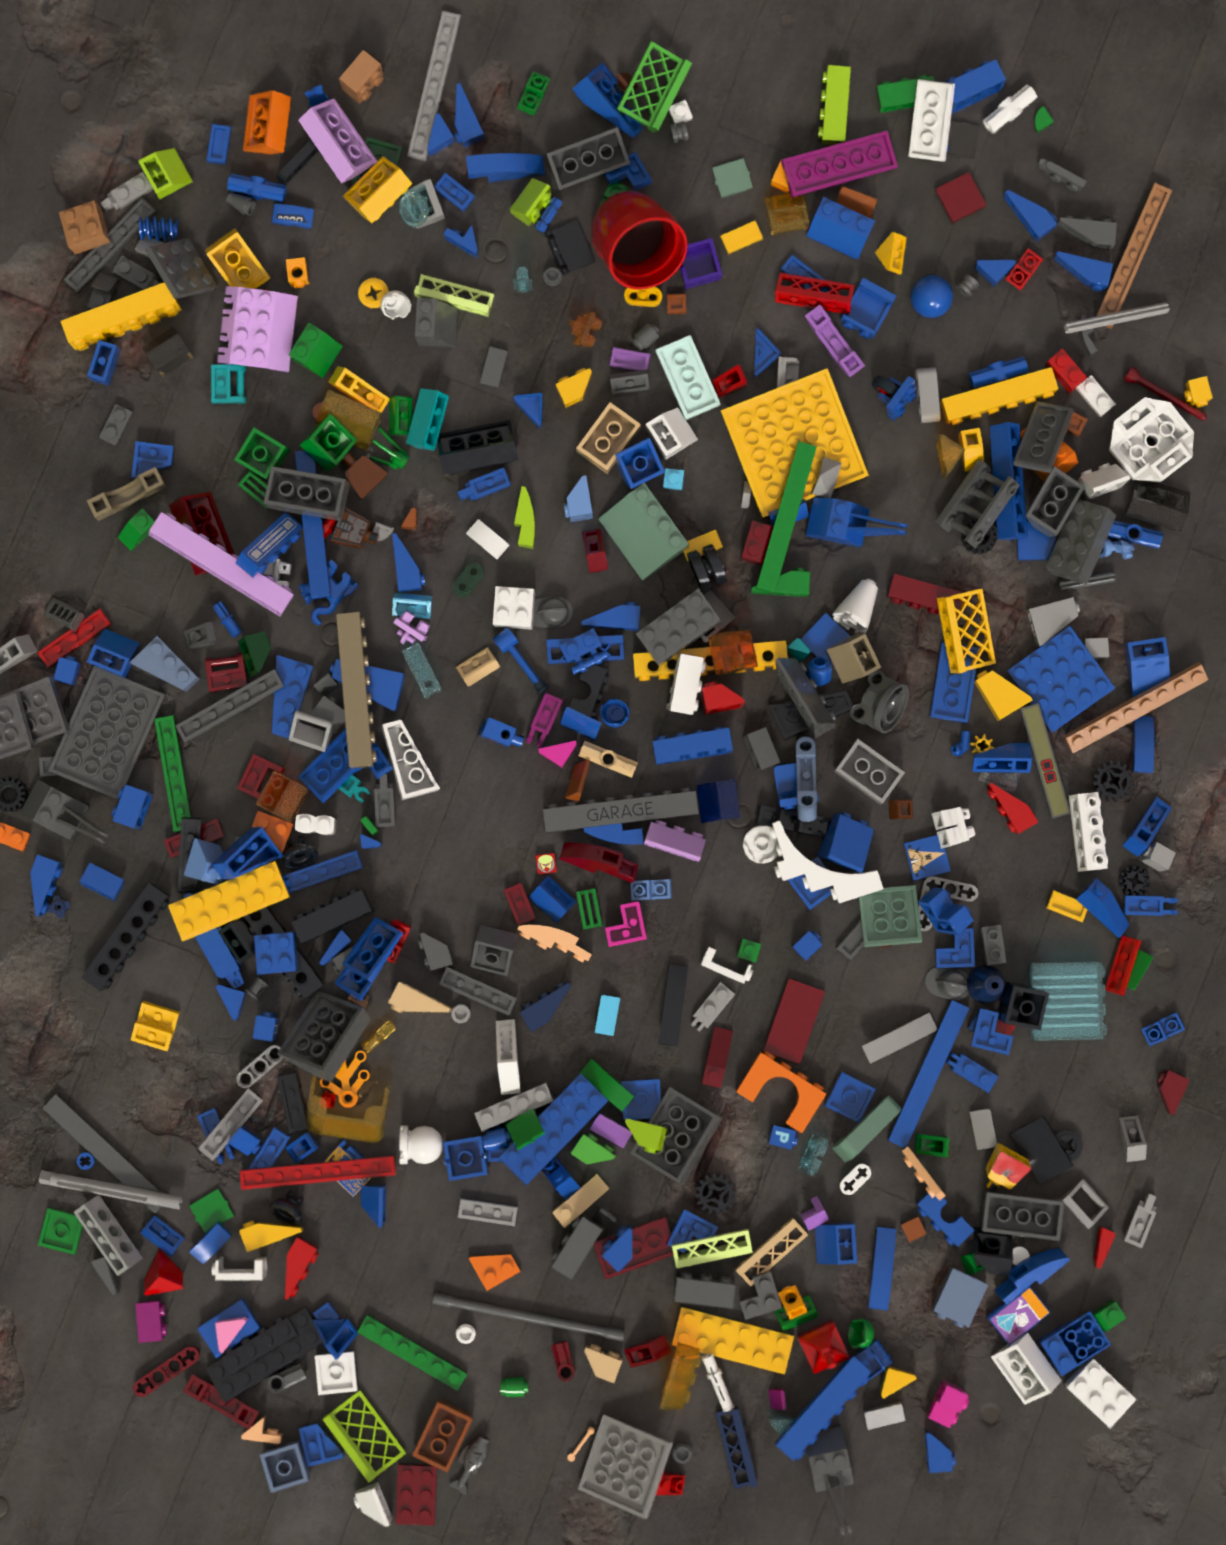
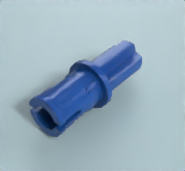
[213,601,243,638]

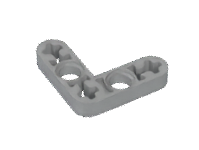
[918,877,978,931]

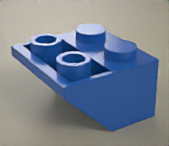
[87,629,141,678]
[815,1222,857,1265]
[602,1224,632,1272]

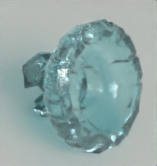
[399,192,432,227]

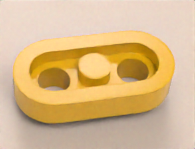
[624,287,662,307]

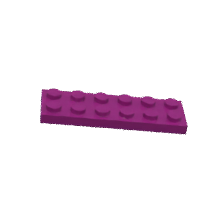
[781,131,898,198]

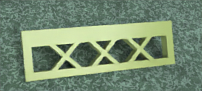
[414,274,494,317]
[672,1229,753,1269]

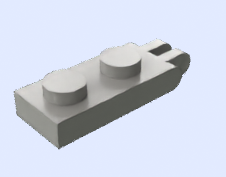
[691,982,735,1032]

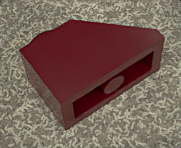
[581,529,608,573]
[1157,1070,1190,1115]
[624,1335,672,1368]

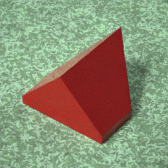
[144,1248,183,1296]

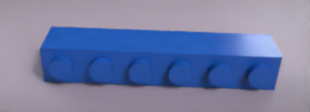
[990,422,1028,541]
[774,1355,871,1461]

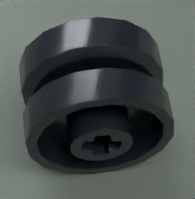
[687,543,727,592]

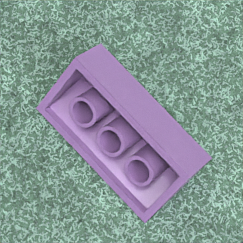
[298,99,377,183]

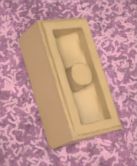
[456,647,500,687]

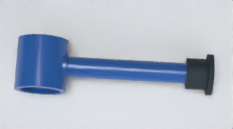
[492,627,549,695]

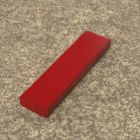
[37,608,112,668]

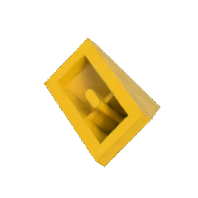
[880,1366,917,1399]

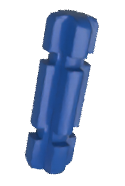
[535,197,562,233]

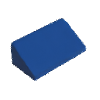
[141,1215,185,1257]

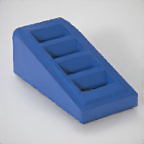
[319,929,352,966]

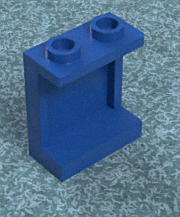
[840,278,896,339]

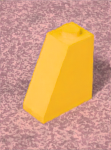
[974,670,1033,721]

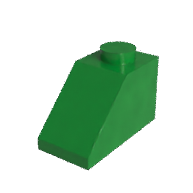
[118,509,155,551]

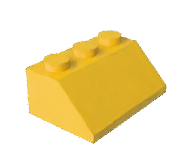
[343,157,412,223]

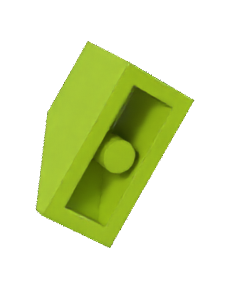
[625,1119,667,1154]

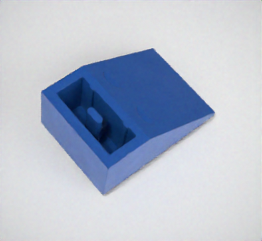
[1124,637,1170,698]
[1038,1311,1111,1376]

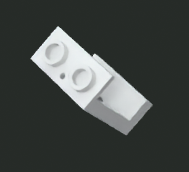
[700,947,753,983]
[212,1256,267,1280]

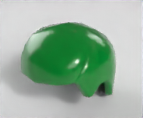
[848,1319,875,1349]

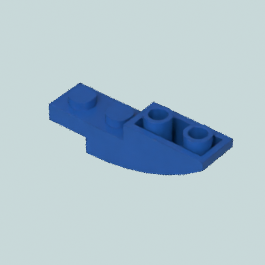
[994,1248,1070,1305]

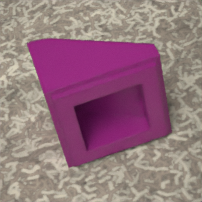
[768,1388,787,1410]

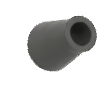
[226,192,256,216]

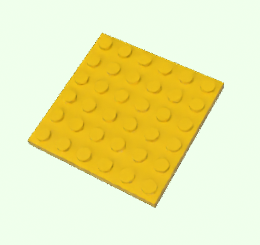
[721,368,869,518]

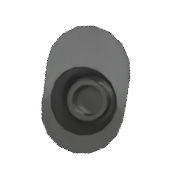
[533,597,573,628]
[925,967,969,1000]

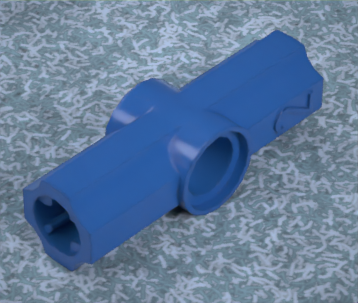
[227,173,287,203]
[969,356,1028,389]
[1108,521,1163,549]

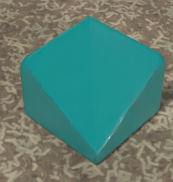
[787,638,811,662]

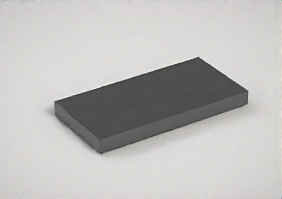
[1013,401,1074,473]

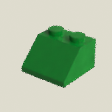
[288,323,343,379]
[299,413,357,471]

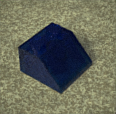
[696,779,740,823]

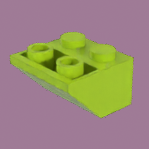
[138,148,193,199]
[510,178,552,226]

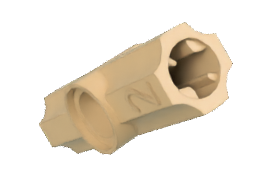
[579,741,638,778]

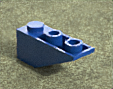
[30,854,63,917]

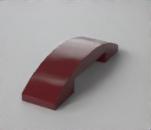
[183,1374,259,1430]

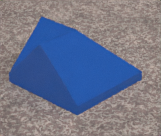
[361,1185,386,1227]

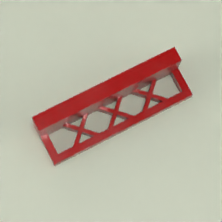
[775,273,855,315]

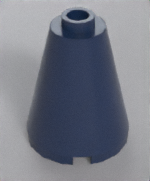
[967,965,1005,1004]

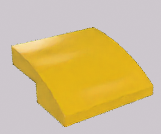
[131,1001,180,1051]

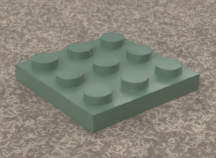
[858,885,922,947]

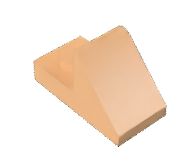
[241,1415,283,1444]

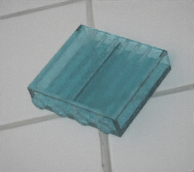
[1029,962,1107,1041]

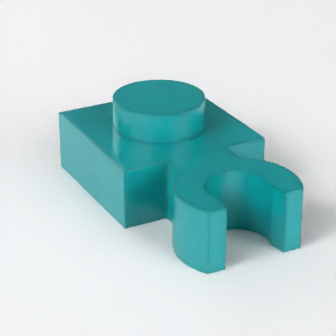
[338,775,370,803]

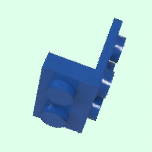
[774,762,818,809]

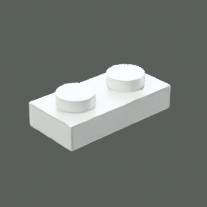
[1076,375,1116,417]

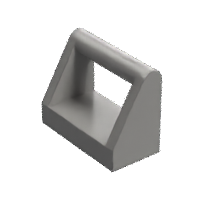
[404,179,445,228]
[289,710,333,752]
[1060,1178,1109,1229]

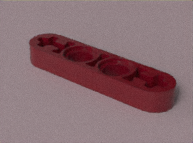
[133,1345,200,1397]

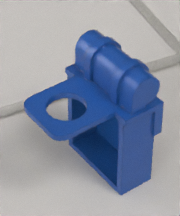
[844,1339,893,1387]

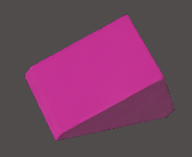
[538,741,577,768]

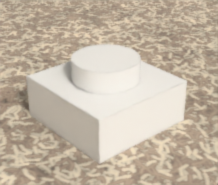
[669,100,693,125]

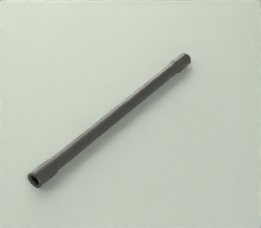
[432,1292,625,1342]

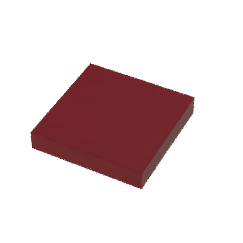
[935,172,986,224]

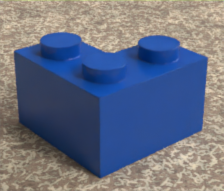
[918,887,974,935]

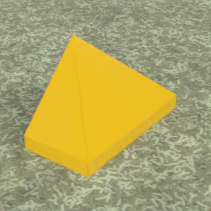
[875,232,907,275]

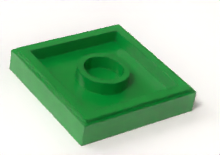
[38,1207,83,1255]

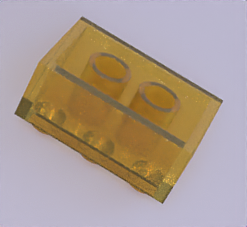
[314,389,382,451]
[659,1342,702,1410]

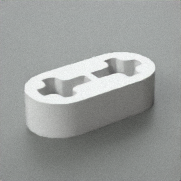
[839,1163,871,1195]

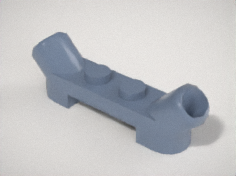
[796,736,817,822]

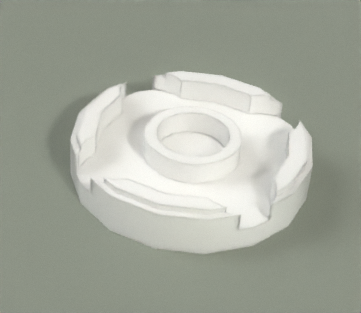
[743,825,779,864]

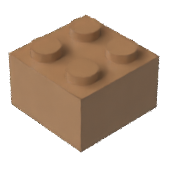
[339,50,384,104]
[59,200,111,254]

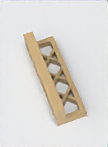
[735,1217,808,1287]

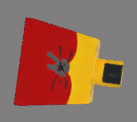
[985,1143,1031,1192]

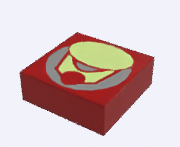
[535,853,557,875]

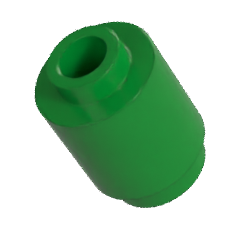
[501,1377,528,1397]

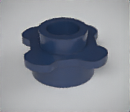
[47,896,70,918]

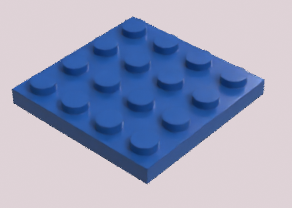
[1008,626,1116,733]

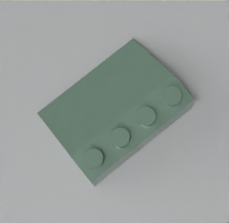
[598,483,689,581]

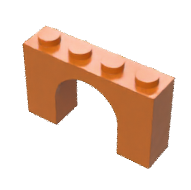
[736,1051,826,1133]

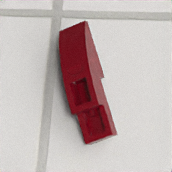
[559,842,639,883]

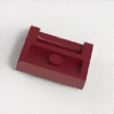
[205,653,248,692]
[237,754,285,803]

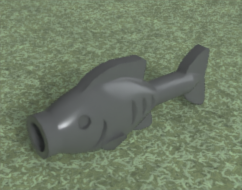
[449,1435,489,1495]

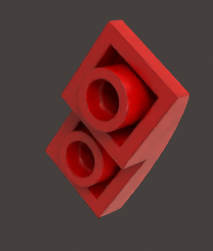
[1005,249,1043,291]
[387,919,412,964]

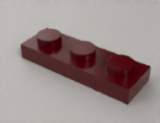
[164,819,225,858]

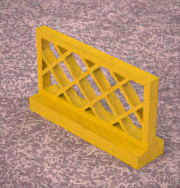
[937,589,996,673]

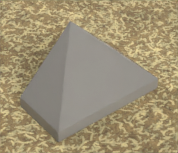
[812,457,842,498]

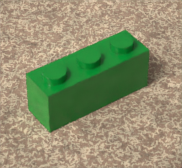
[876,75,934,113]

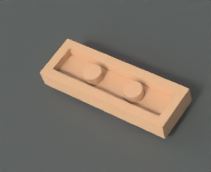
[902,1147,945,1201]

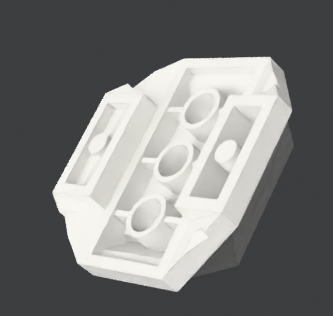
[1109,397,1194,482]

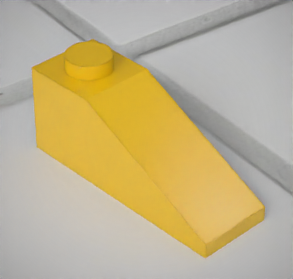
[328,366,390,415]
[239,1220,304,1252]

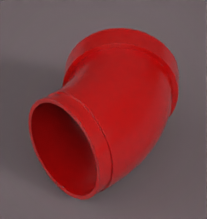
[591,191,688,290]

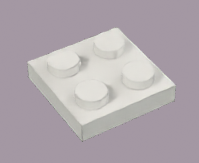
[315,1351,358,1395]

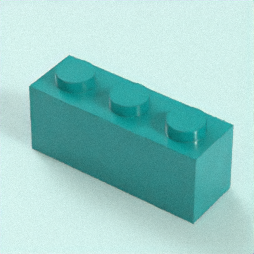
[406,388,449,451]

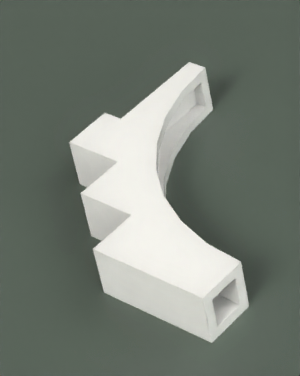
[770,821,883,903]

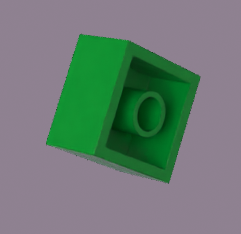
[234,427,290,480]

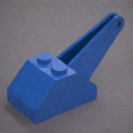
[805,497,908,548]

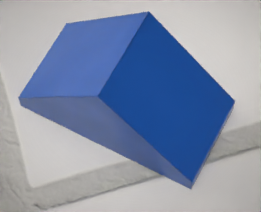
[427,113,455,156]
[975,260,1015,287]
[215,985,247,1021]
[285,1131,321,1163]

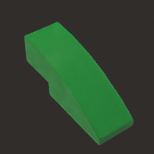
[579,1058,635,1111]

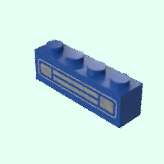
[236,512,303,578]

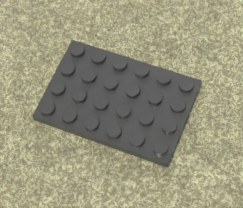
[48,666,166,801]

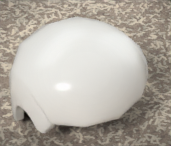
[380,290,412,319]

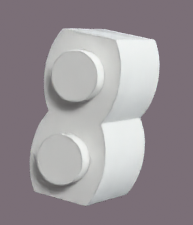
[295,814,337,835]

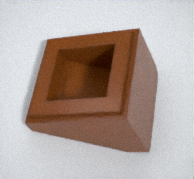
[401,508,417,529]

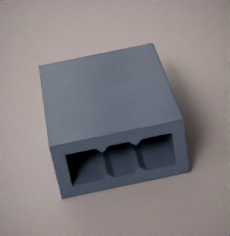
[932,1267,988,1328]

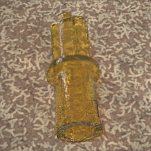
[361,1021,396,1054]

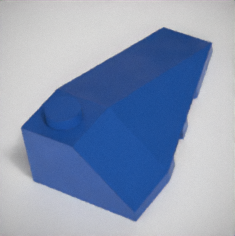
[572,62,643,138]

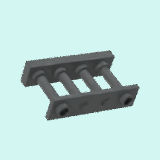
[935,459,1020,549]

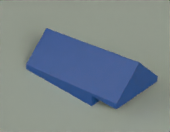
[334,917,403,1001]

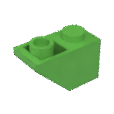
[571,1133,616,1164]

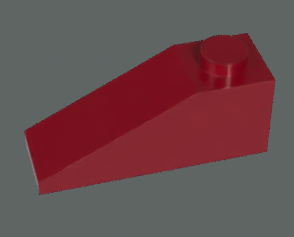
[701,1026,733,1088]

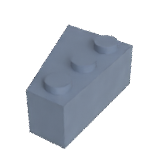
[129,636,200,692]

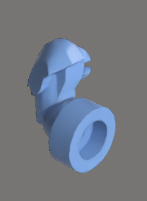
[1099,538,1135,560]

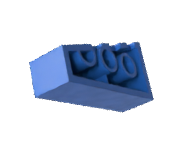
[652,726,733,765]

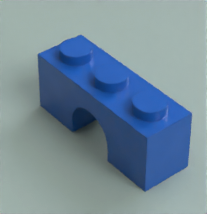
[916,1192,975,1246]

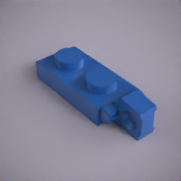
[457,468,511,501]

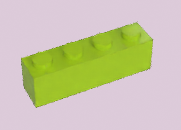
[818,65,851,146]

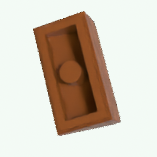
[836,186,877,218]
[565,760,590,802]

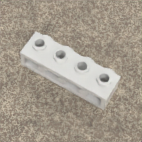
[1069,792,1108,872]

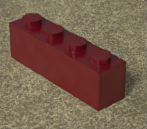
[887,574,967,618]

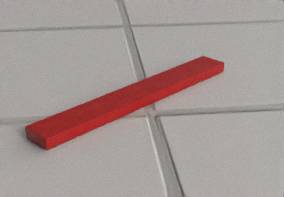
[239,1156,396,1190]

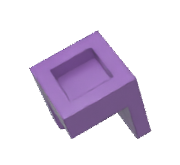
[801,1196,829,1231]

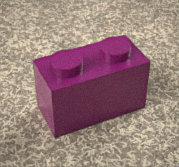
[135,1299,167,1343]

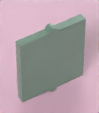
[712,158,753,198]

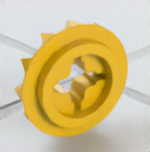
[358,278,389,309]

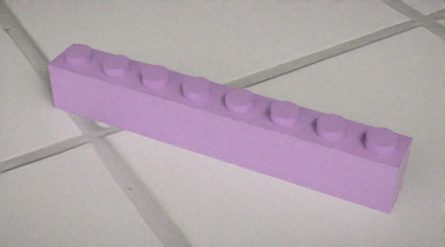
[149,512,294,617]

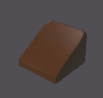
[617,72,639,95]
[889,800,913,820]

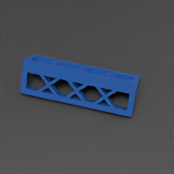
[546,635,624,664]

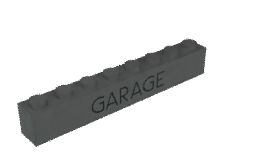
[543,788,699,833]

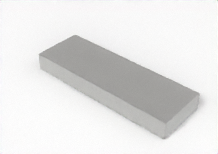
[457,1198,518,1226]

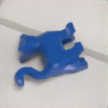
[299,560,358,625]

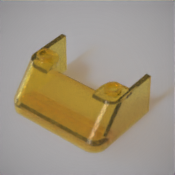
[307,1075,392,1143]

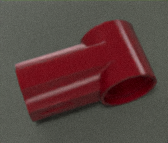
[551,1341,575,1381]

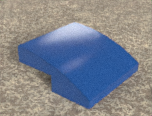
[560,707,602,741]

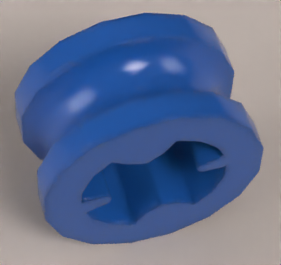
[77,1152,96,1170]

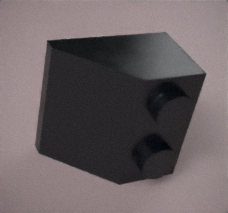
[998,981,1050,1030]

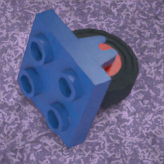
[871,375,917,421]

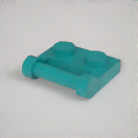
[211,364,246,404]

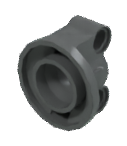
[850,670,909,734]

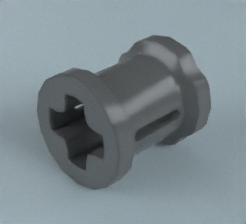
[244,975,270,1001]

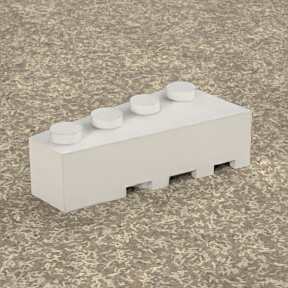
[381,720,440,800]

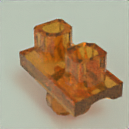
[569,311,603,347]

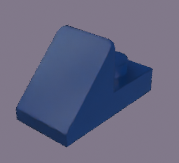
[443,225,478,258]

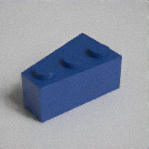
[212,827,284,879]

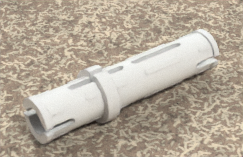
[701,1353,734,1412]

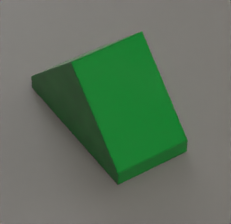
[915,1134,949,1157]

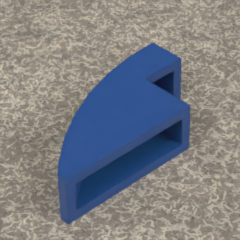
[466,153,545,182]

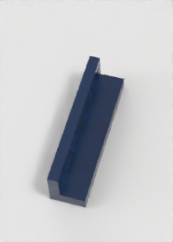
[716,1406,758,1489]

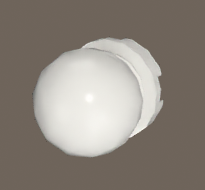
[400,1126,443,1164]

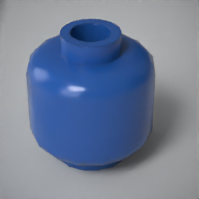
[807,657,832,686]

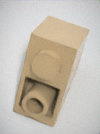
[584,1344,622,1383]

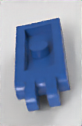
[946,1053,998,1093]

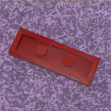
[1104,935,1141,996]

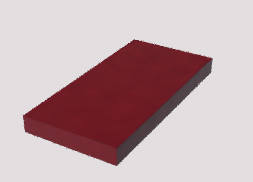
[763,978,825,1064]
[593,1216,678,1279]

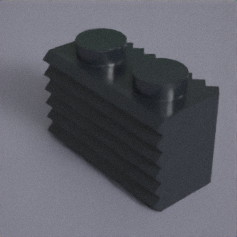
[219,918,256,963]

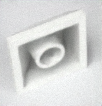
[353,1482,393,1527]

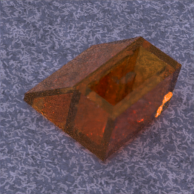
[708,629,758,675]
[256,771,310,823]

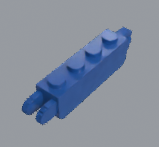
[183,892,245,989]

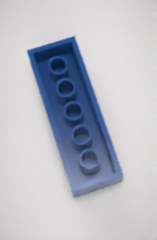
[498,1074,608,1185]

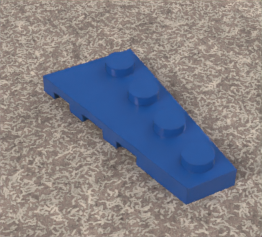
[272,655,314,739]

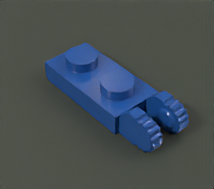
[1123,896,1178,916]
[197,1107,235,1164]

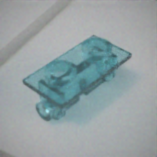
[512,267,533,292]
[798,1134,829,1176]

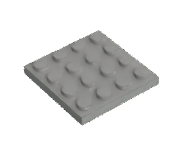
[578,1415,673,1519]

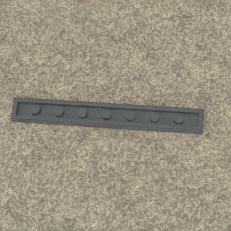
[43,1094,162,1213]

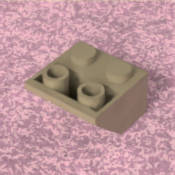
[826,632,881,684]

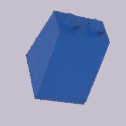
[817,812,874,873]

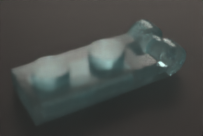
[402,643,443,699]

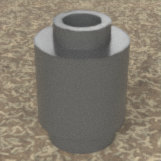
[631,323,660,351]

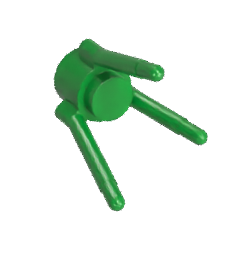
[370,427,410,470]

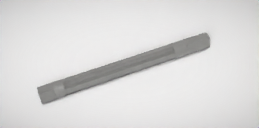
[38,1170,182,1210]

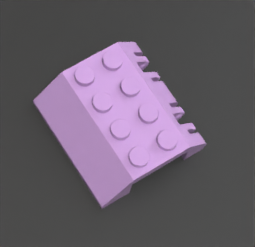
[217,286,298,372]

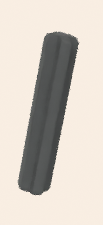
[1059,571,1115,591]

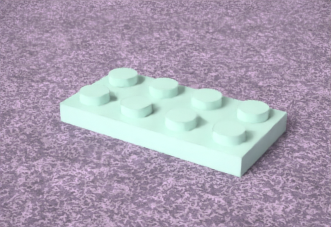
[655,335,721,420]

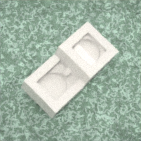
[466,519,509,559]

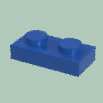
[434,173,475,212]

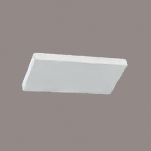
[908,79,955,162]

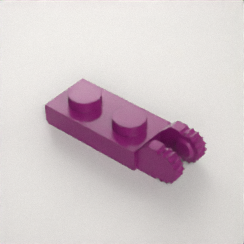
[526,693,563,748]

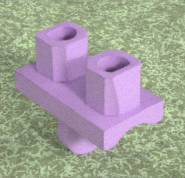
[393,610,430,645]

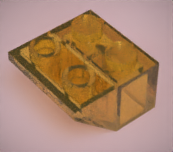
[764,193,809,235]

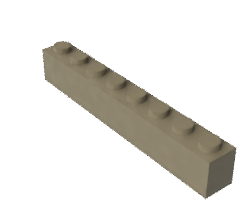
[336,612,377,769]

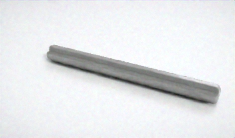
[1064,302,1170,334]

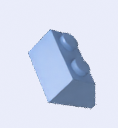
[564,475,593,522]
[184,838,227,885]

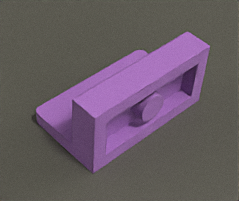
[590,1112,632,1148]

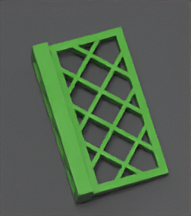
[617,41,692,133]

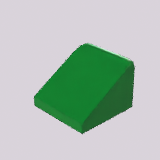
[961,1251,985,1274]

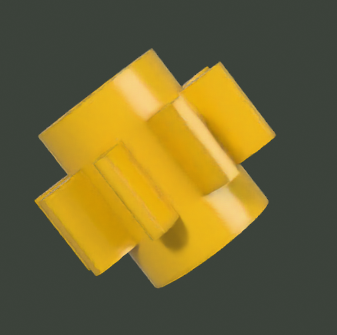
[970,734,994,754]

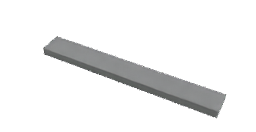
[407,11,461,161]

